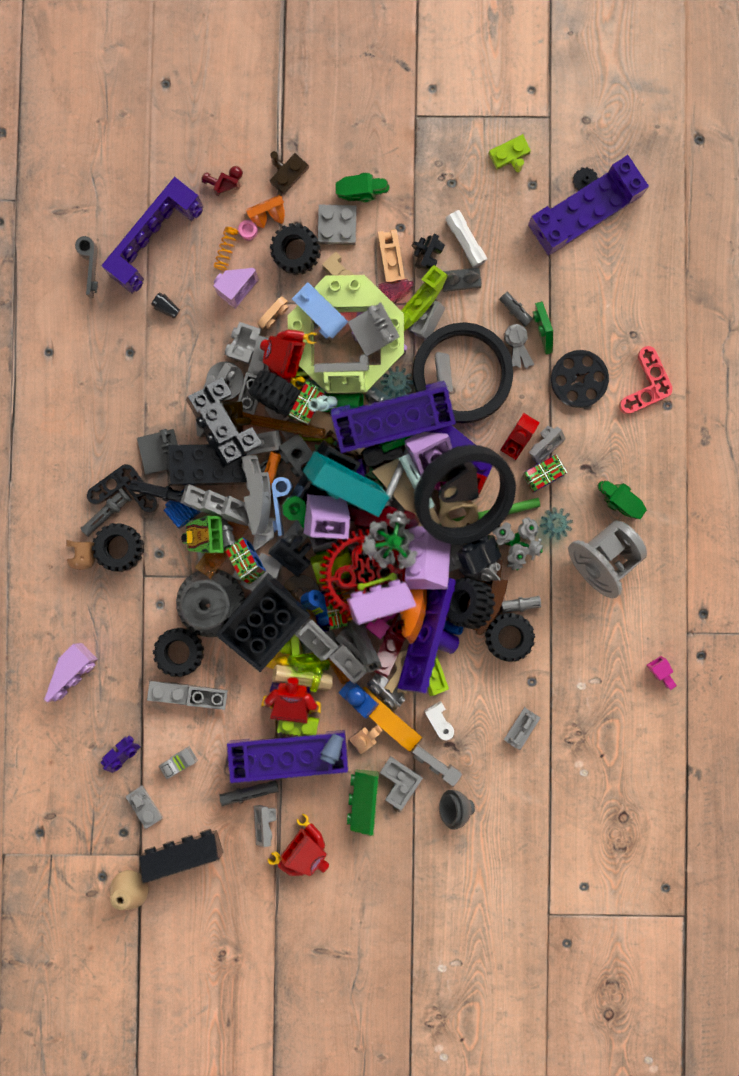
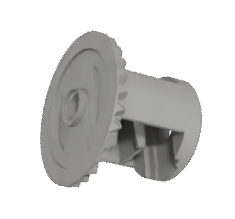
[568,521,647,599]

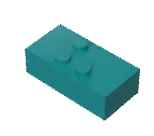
[303,451,390,517]

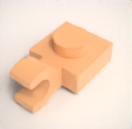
[349,725,383,754]

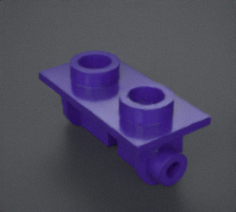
[101,735,141,773]

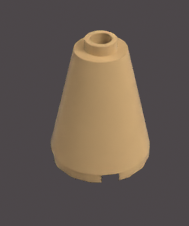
[110,870,149,910]

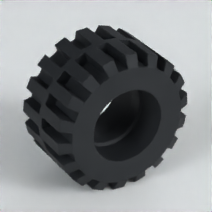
[270,223,321,275]
[248,370,301,415]
[92,523,144,572]
[446,578,495,629]
[485,613,535,662]
[153,628,204,677]

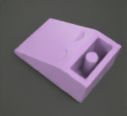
[44,643,97,702]

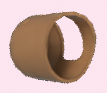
[66,540,95,570]

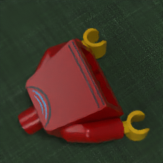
[260,329,318,390]
[261,677,321,723]
[268,814,329,876]

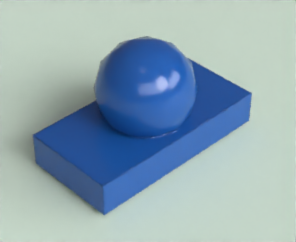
[338,680,379,719]

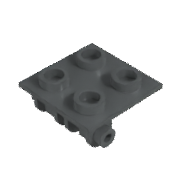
[137,429,178,475]

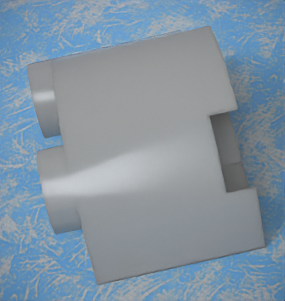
[225,322,261,364]

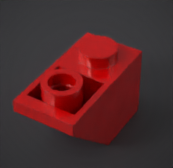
[500,413,540,460]

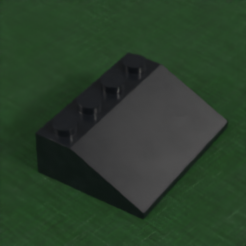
[215,573,311,672]

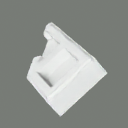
[253,517,276,551]

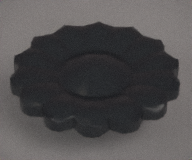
[573,167,598,191]

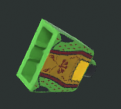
[181,516,224,553]

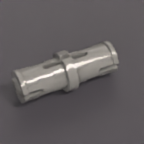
[501,596,541,613]

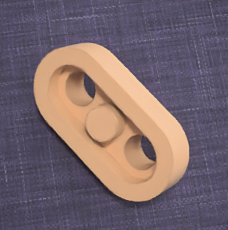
[257,296,289,330]

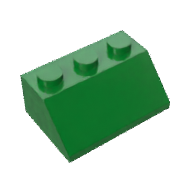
[347,769,379,836]

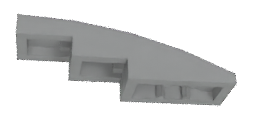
[180,484,249,527]

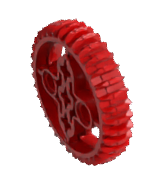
[319,529,408,621]

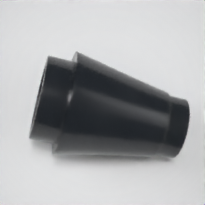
[151,292,180,318]

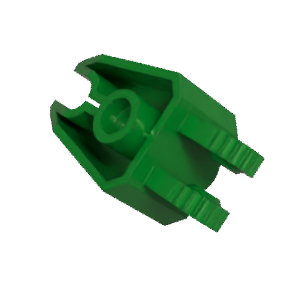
[336,173,390,202]
[597,481,647,519]

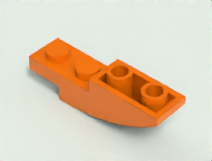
[400,572,427,643]

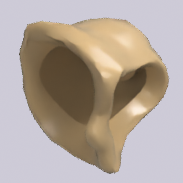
[438,487,479,528]

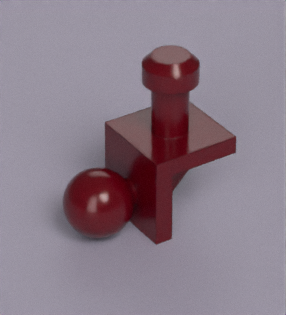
[201,166,243,197]

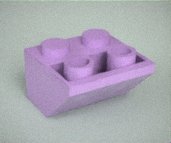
[304,494,350,539]

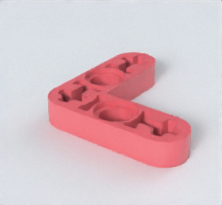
[619,346,673,414]

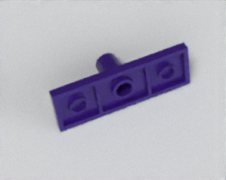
[397,578,459,694]

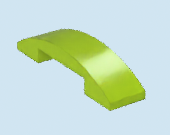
[401,265,448,331]

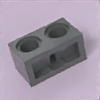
[279,433,313,477]

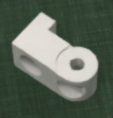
[424,701,454,740]

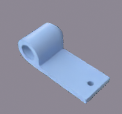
[272,477,293,536]

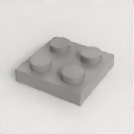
[318,205,357,245]

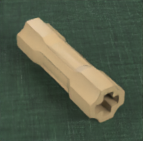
[272,665,333,691]

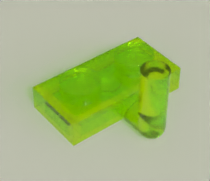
[287,653,331,692]

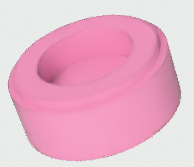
[238,220,258,240]

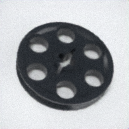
[551,350,609,408]

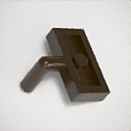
[270,151,309,195]
[223,401,251,433]

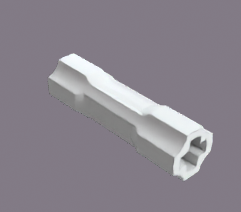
[445,210,487,268]

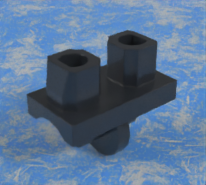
[411,233,445,270]

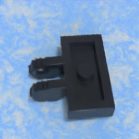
[268,535,312,577]

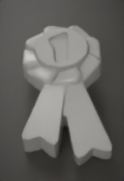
[504,324,534,369]

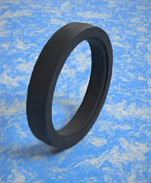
[412,322,513,424]
[414,445,516,544]

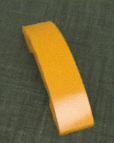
[363,686,422,752]

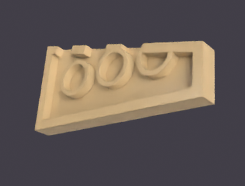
[372,459,440,526]

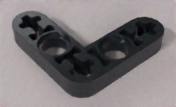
[87,464,159,513]

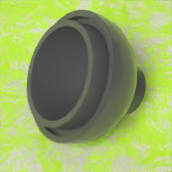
[439,790,475,830]

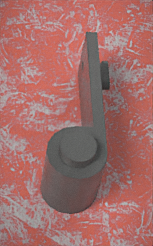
[75,236,98,298]

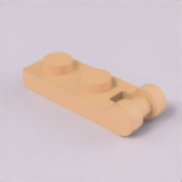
[378,229,405,284]

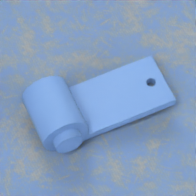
[292,282,348,339]

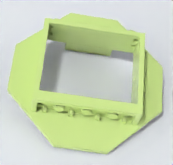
[288,275,404,393]

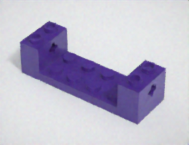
[528,155,649,256]
[101,176,203,294]
[331,381,456,453]
[227,730,349,783]

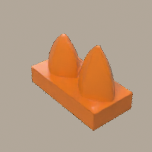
[245,195,285,228]

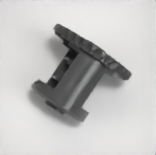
[176,568,245,637]

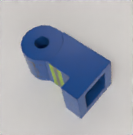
[300,590,329,626]

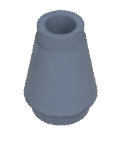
[320,734,344,765]

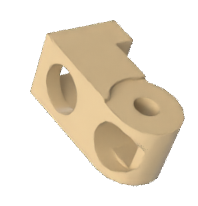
[322,252,354,276]

